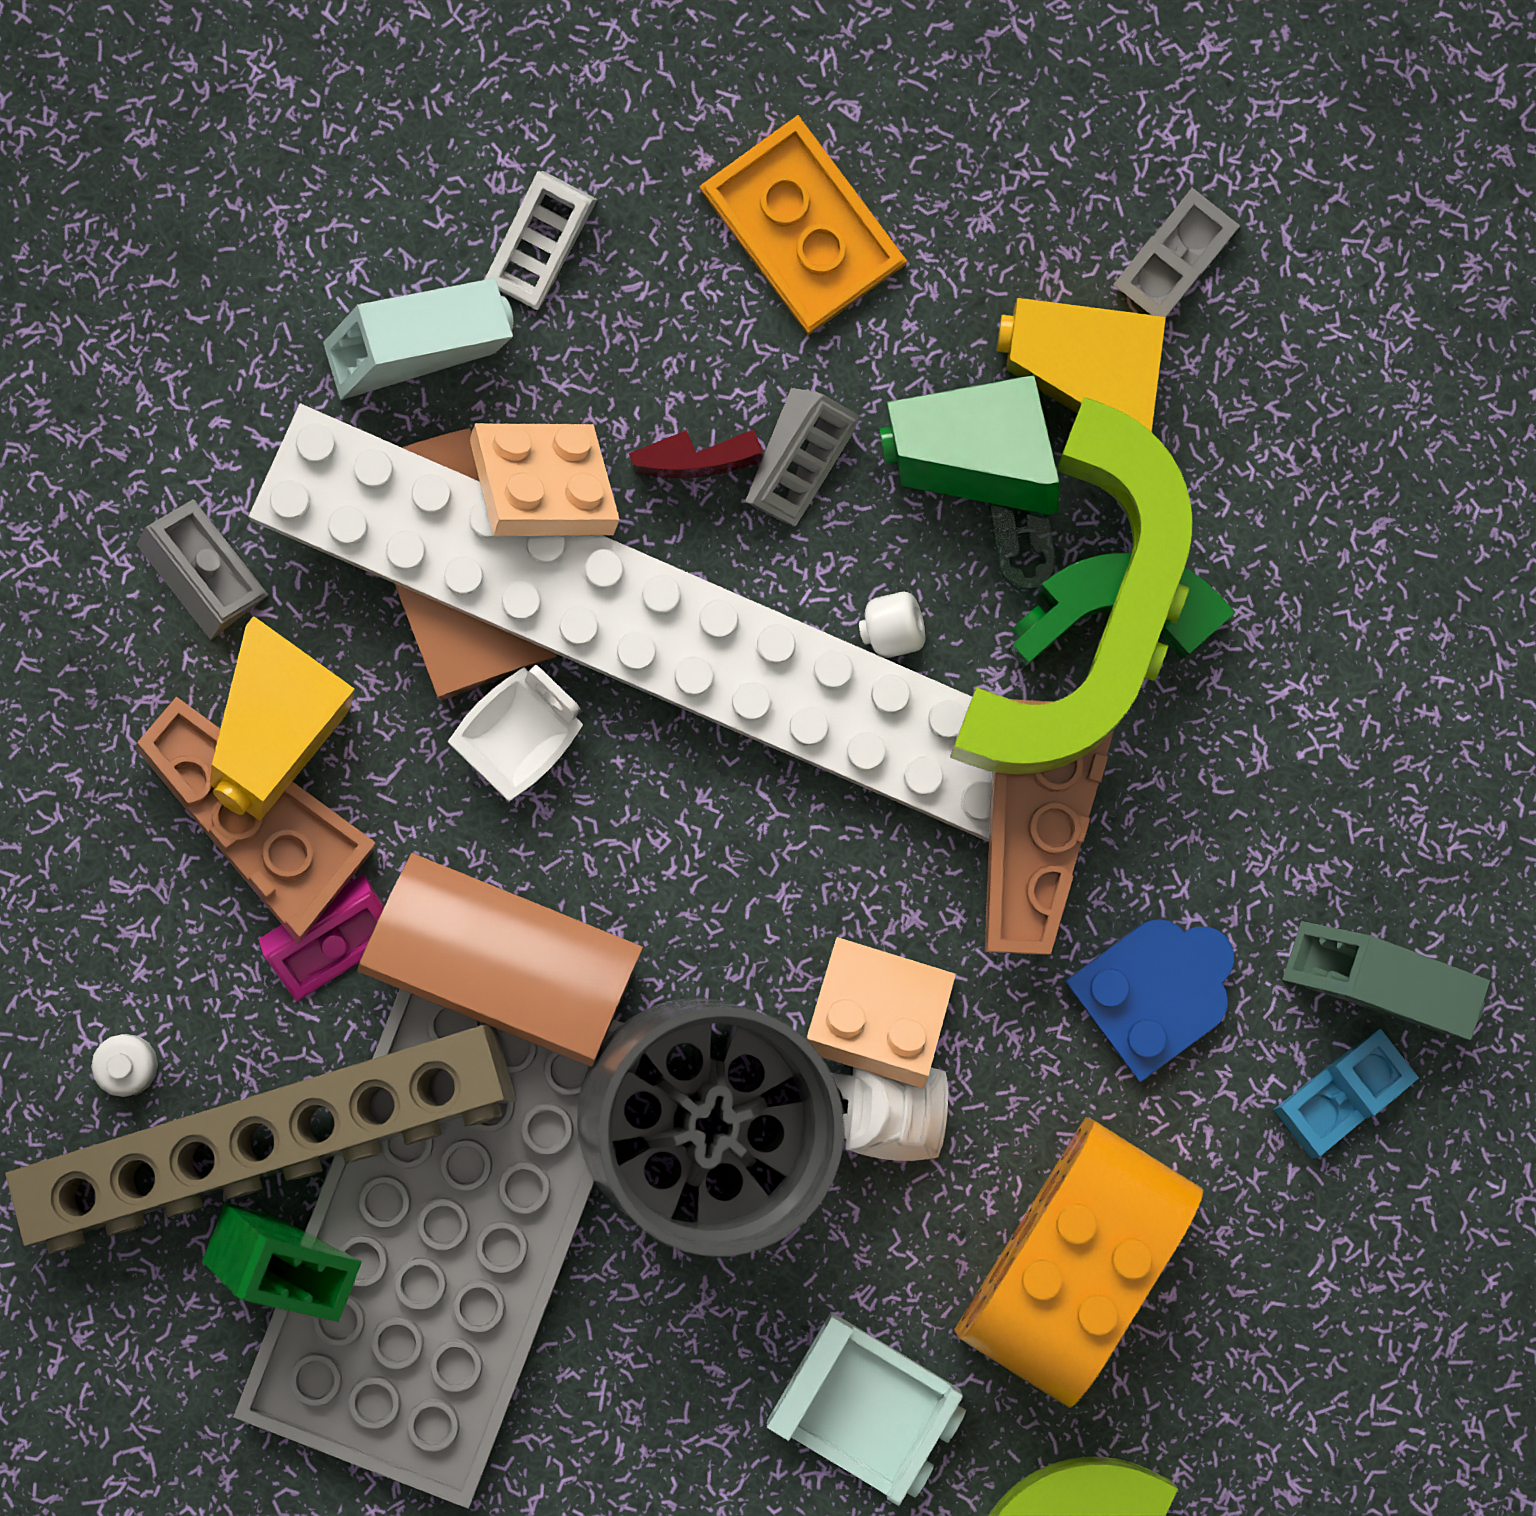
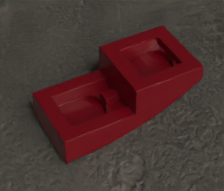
[629,429,763,479]

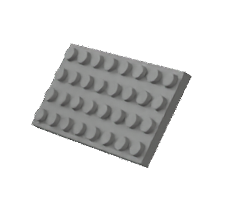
[233,989,643,1509]

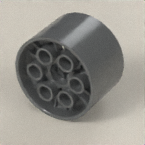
[577,998,844,1256]

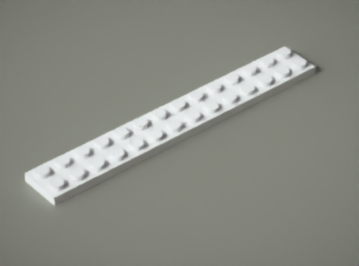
[248,404,992,842]

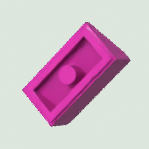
[259,874,384,1002]

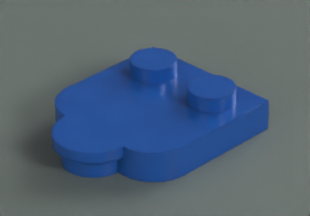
[1064,920,1234,1082]

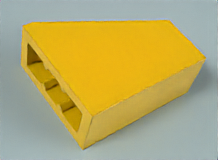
[997,298,1166,432]
[210,616,355,821]

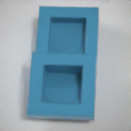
[1273,1028,1419,1159]

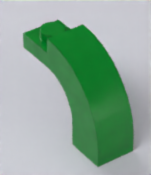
[1009,553,1236,668]

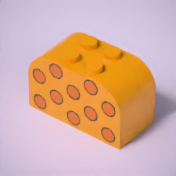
[954,1117,1203,1408]

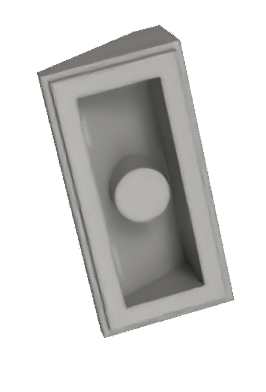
[136,499,268,640]

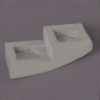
[1113,188,1240,317]

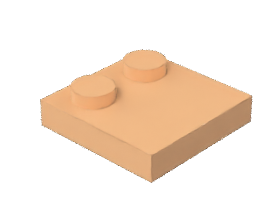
[806,937,956,1089]

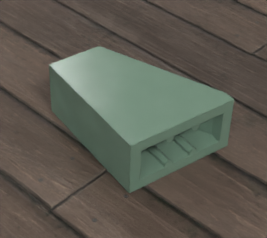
[1282,921,1490,1040]

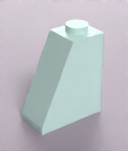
[323,278,513,400]

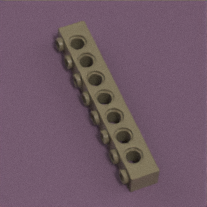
[5,1025,517,1254]

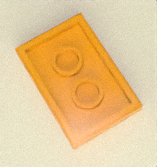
[699,115,907,336]

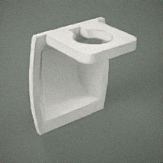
[447,665,583,802]
[830,1067,948,1161]

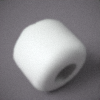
[859,592,925,658]
[91,1034,158,1097]

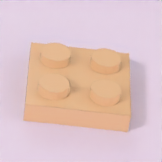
[470,423,620,536]

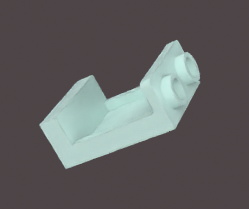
[767,1312,966,1506]

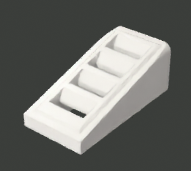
[484,171,597,310]

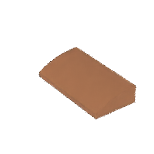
[395,428,557,701]
[357,853,643,1067]

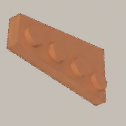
[137,697,376,944]
[985,699,1114,955]

